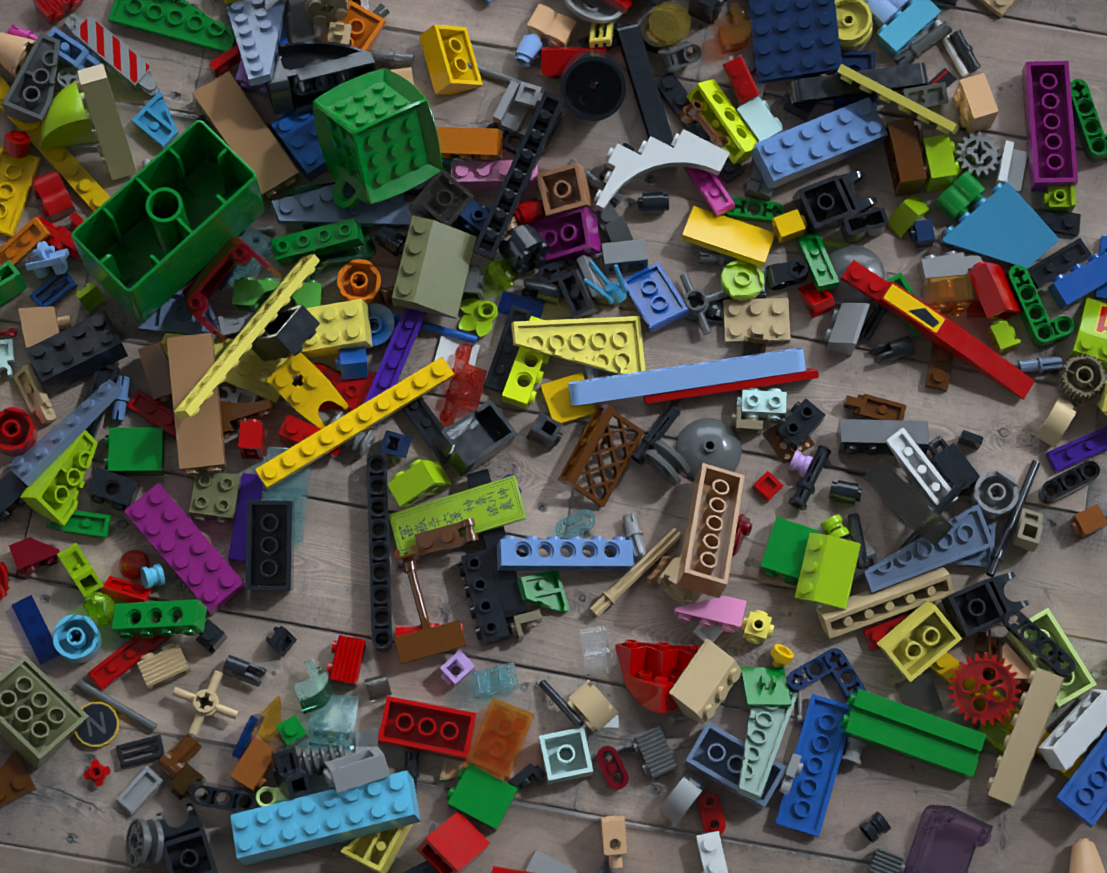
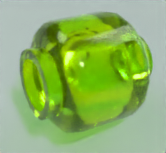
[484,258,516,291]

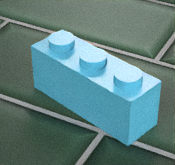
[876,0,941,58]

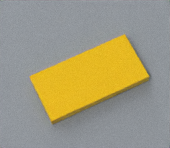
[0,146,42,238]
[681,206,775,267]

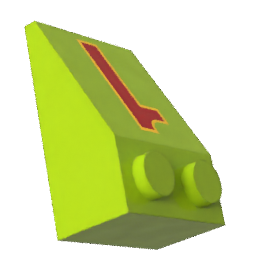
[1068,298,1107,370]

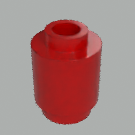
[515,197,545,225]

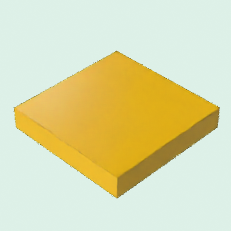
[540,372,595,424]

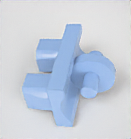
[25,241,70,279]

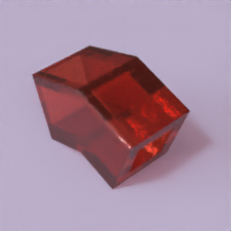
[966,300,987,318]

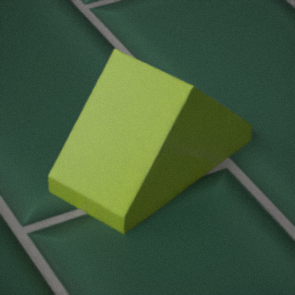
[888,194,931,238]

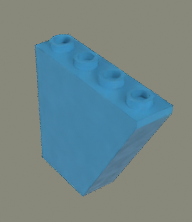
[941,182,1060,269]

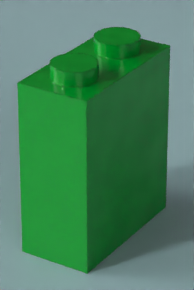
[104,427,165,476]
[759,517,819,586]
[446,763,518,832]

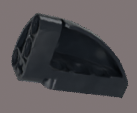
[265,41,376,115]

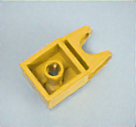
[266,352,349,429]

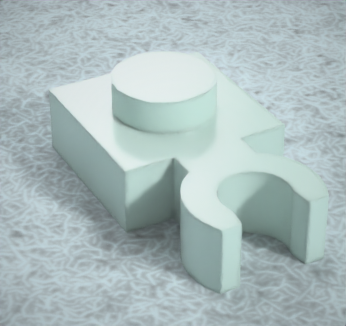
[0,339,15,378]

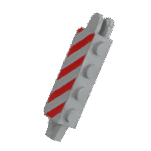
[64,13,159,97]

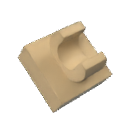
[327,22,352,45]

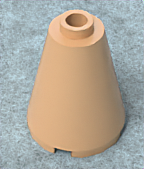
[0,32,36,78]
[1069,838,1106,873]

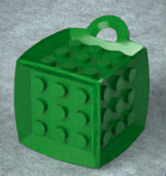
[313,68,442,210]

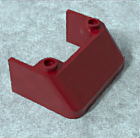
[182,237,282,341]

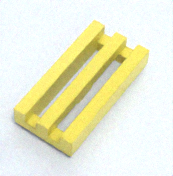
[589,22,614,48]

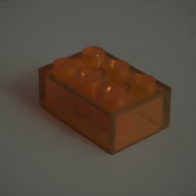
[467,697,535,781]

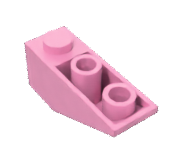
[673,596,747,633]

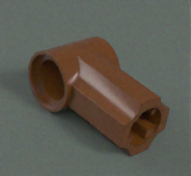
[156,734,203,780]

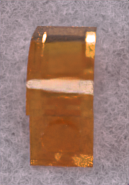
[717,3,752,54]

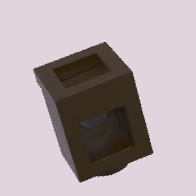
[169,763,206,800]

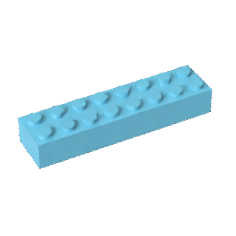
[230,771,421,866]

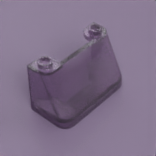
[903,805,993,873]

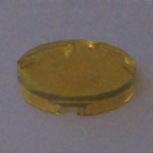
[648,3,691,45]

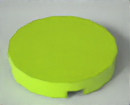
[720,260,764,300]

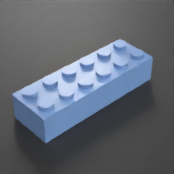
[750,97,888,190]

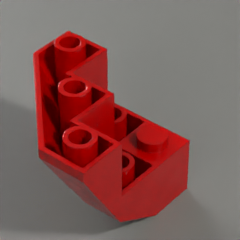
[615,639,701,713]

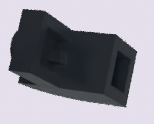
[271,745,312,800]

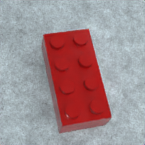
[378,696,477,762]

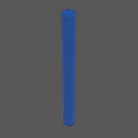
[393,313,478,345]

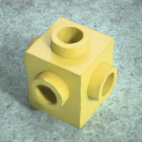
[740,610,774,644]

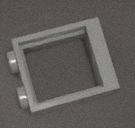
[323,746,390,793]

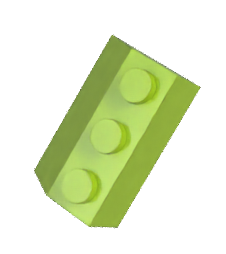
[795,533,861,609]

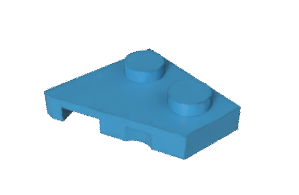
[132,91,179,149]

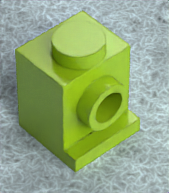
[1042,185,1076,212]
[987,319,1021,355]

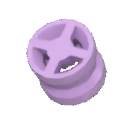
[788,450,813,477]

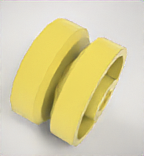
[835,0,872,51]

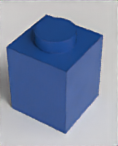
[335,347,368,380]

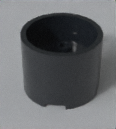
[560,50,626,121]

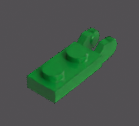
[46,510,112,539]

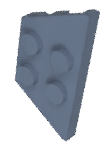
[137,291,220,339]

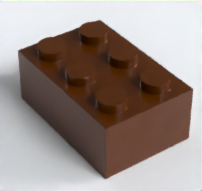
[883,118,929,197]

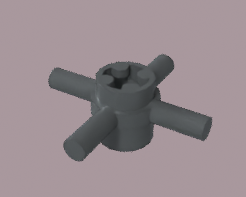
[680,273,727,335]

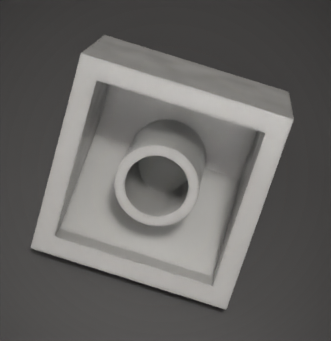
[825,303,869,357]

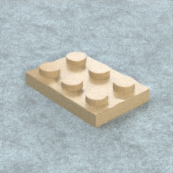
[723,298,791,344]

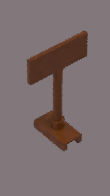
[394,545,466,664]

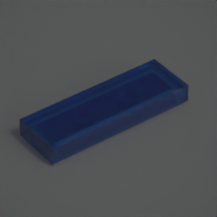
[11,595,60,665]

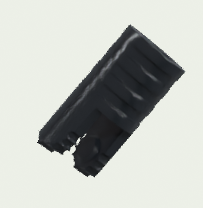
[521,278,562,306]
[871,335,915,365]
[222,654,267,687]

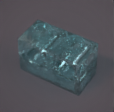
[470,662,519,698]

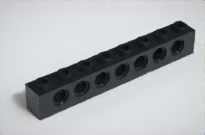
[473,91,565,261]

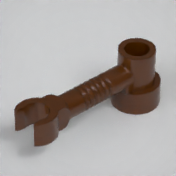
[679,100,728,148]

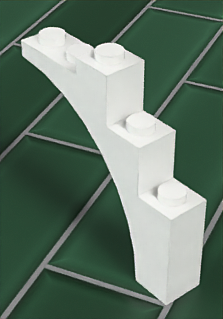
[594,129,729,212]

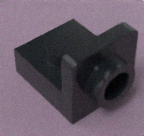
[509,763,546,789]

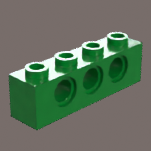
[271,218,365,266]
[112,599,207,639]

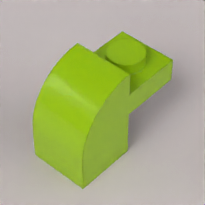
[57,543,104,597]

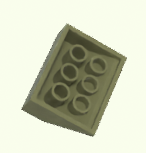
[392,216,476,319]
[0,656,89,770]

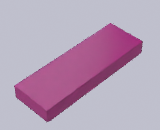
[684,167,735,217]

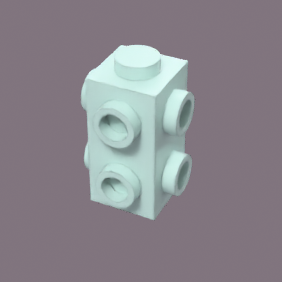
[736,387,787,422]

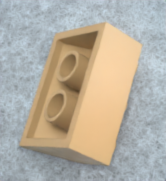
[669,639,742,725]

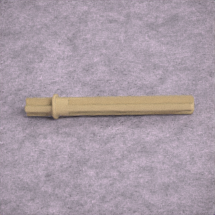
[589,528,682,618]

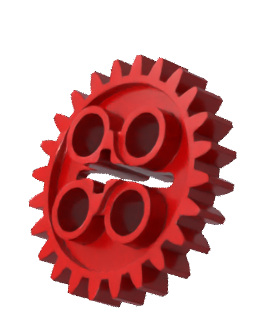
[947,653,1022,726]

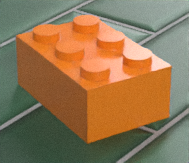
[437,127,503,161]

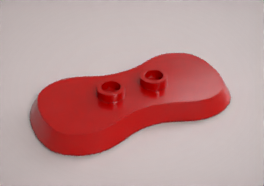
[294,363,376,413]

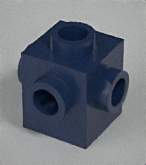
[456,199,490,238]

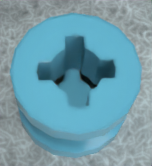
[140,563,165,589]

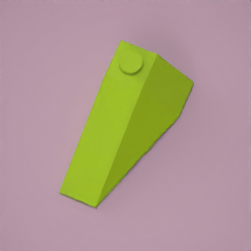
[20,430,98,526]

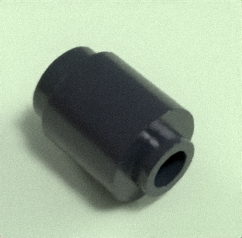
[638,192,669,214]
[375,226,407,256]
[829,480,862,505]

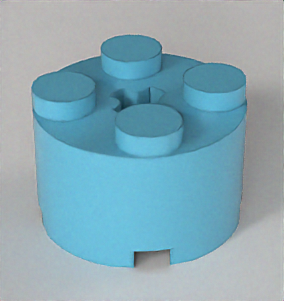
[53,614,102,664]

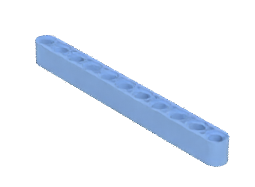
[568,348,806,405]

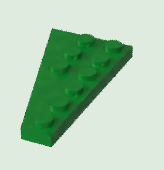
[108,0,236,53]

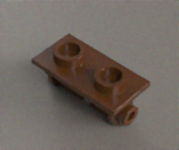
[975,630,999,678]

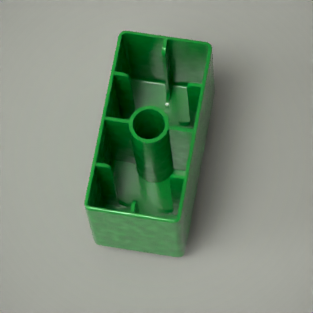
[71,120,264,322]

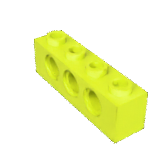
[686,79,758,164]
[502,316,550,410]

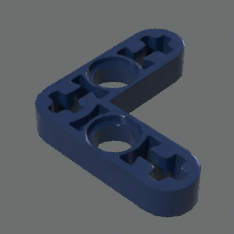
[786,648,868,700]

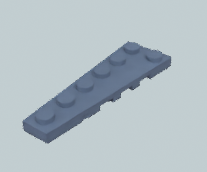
[8,379,123,487]
[862,504,994,593]

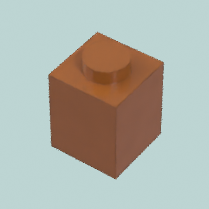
[1070,504,1107,539]

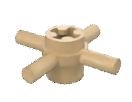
[172,670,239,736]

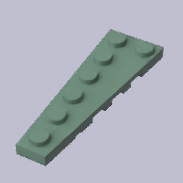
[737,690,798,802]

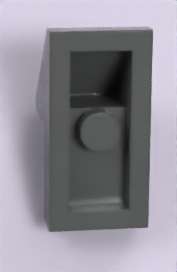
[596,203,633,243]

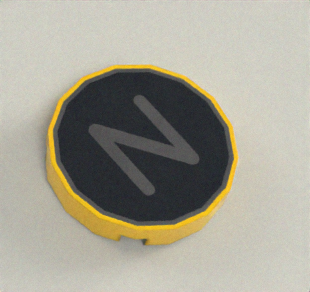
[75,702,119,748]

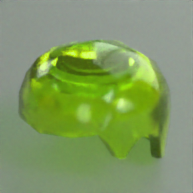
[83,592,116,626]

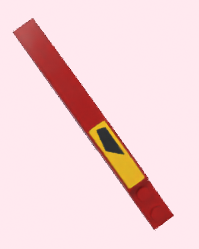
[841,260,1035,400]

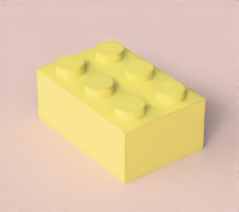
[302,299,373,358]
[876,600,962,682]

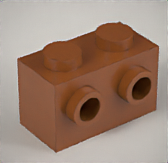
[230,737,275,793]

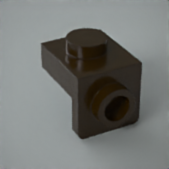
[742,333,769,356]

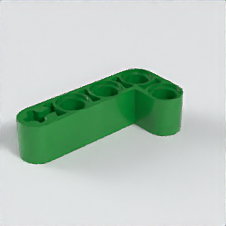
[1070,79,1107,162]
[1006,265,1074,348]

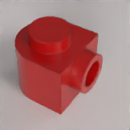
[4,130,30,159]

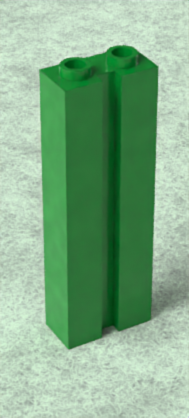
[840,689,986,780]

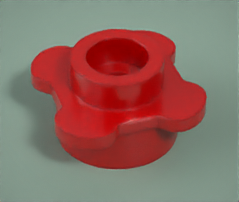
[83,759,111,787]

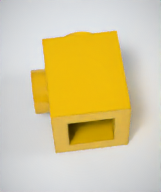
[772,209,807,244]

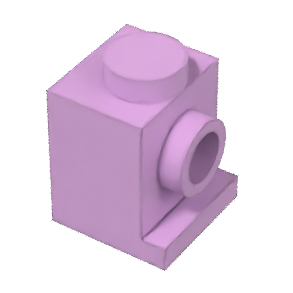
[440,650,475,687]

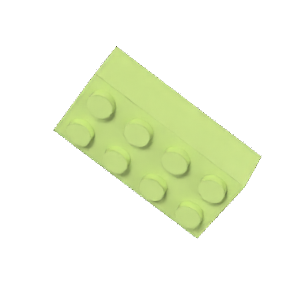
[1006,608,1097,711]

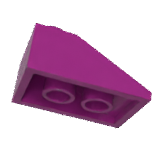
[529,206,602,264]

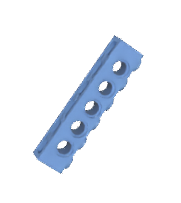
[497,536,634,571]

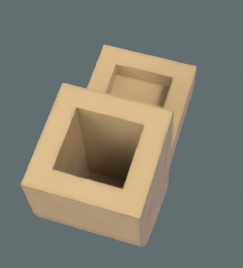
[1036,397,1078,448]

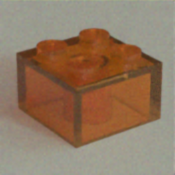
[920,274,973,316]

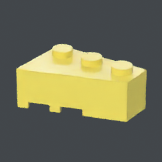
[340,824,413,873]

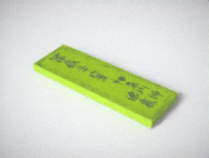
[389,475,527,556]

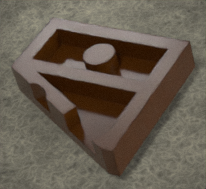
[0,750,37,808]

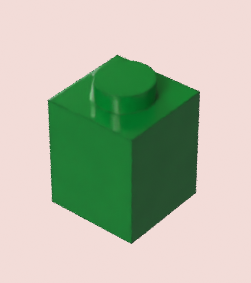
[276,714,309,746]

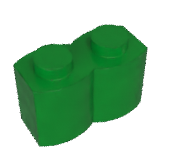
[935,171,985,221]

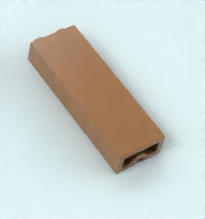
[193,72,299,202]
[167,333,226,475]

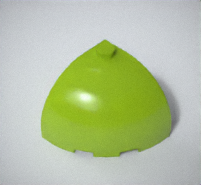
[41,79,99,150]

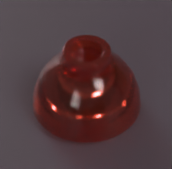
[119,549,150,580]

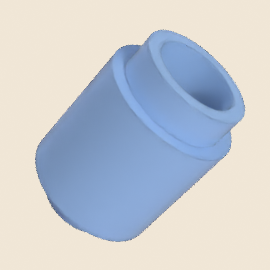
[515,34,543,67]

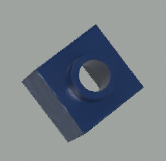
[909,219,936,248]
[380,430,412,459]

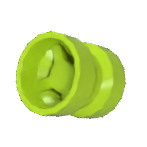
[820,514,850,539]

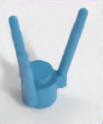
[583,260,628,304]

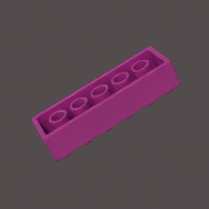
[1021,61,1078,191]
[124,483,246,616]

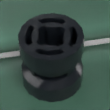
[859,811,891,843]

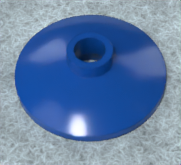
[368,304,395,346]

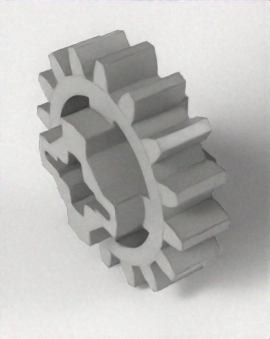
[954,132,1002,179]

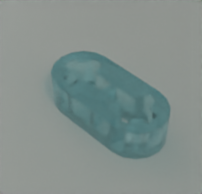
[555,509,596,540]

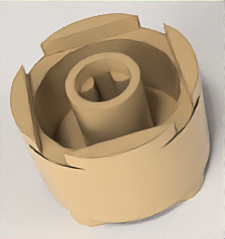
[657,554,703,605]
[567,679,619,732]

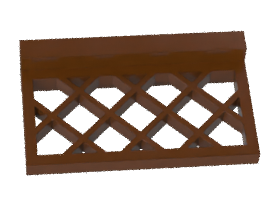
[558,404,645,507]

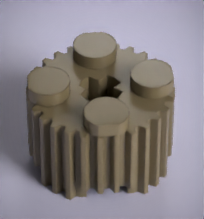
[304,0,349,26]
[1058,355,1106,404]

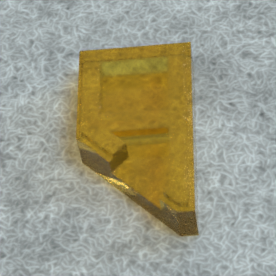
[249,696,281,742]

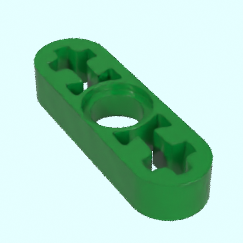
[723,197,785,224]

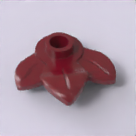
[732,514,752,556]

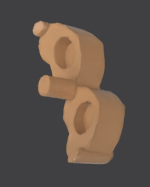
[645,555,671,585]

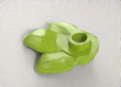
[458,298,498,337]

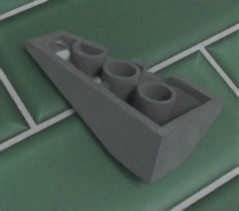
[2,32,60,123]

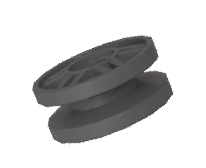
[643,439,691,486]
[125,818,164,868]

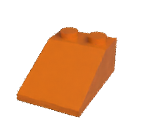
[321,0,386,52]

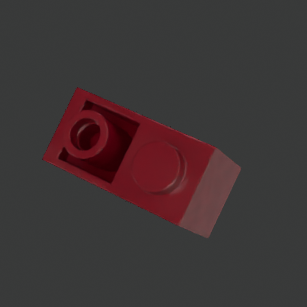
[8,537,60,575]

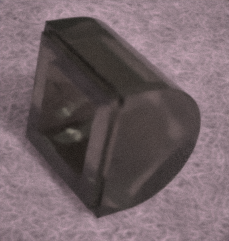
[364,674,392,702]

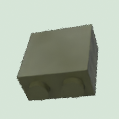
[189,470,242,525]

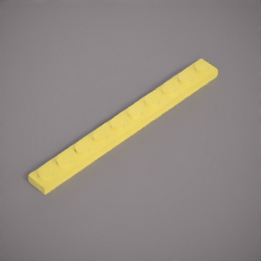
[174,254,320,418]

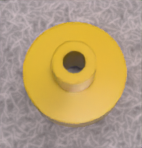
[770,644,794,668]

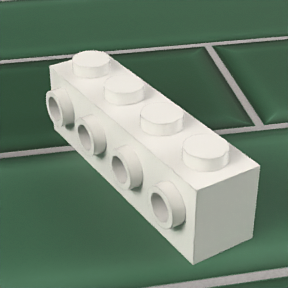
[1038,689,1107,770]

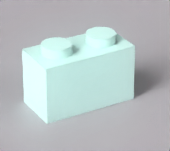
[737,96,782,142]

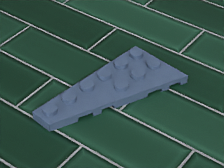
[226,0,288,86]
[271,181,412,228]

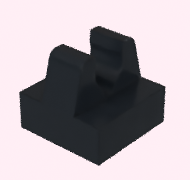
[266,626,297,657]

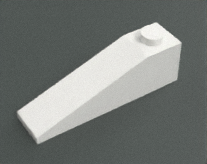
[886,428,958,511]

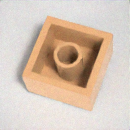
[952,73,999,134]

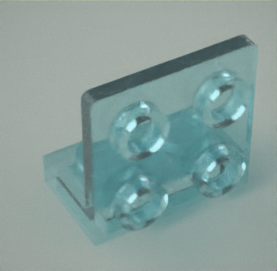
[308,693,359,749]

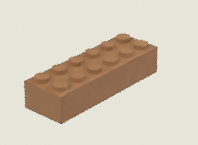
[676,463,745,598]

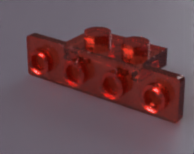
[440,342,487,428]

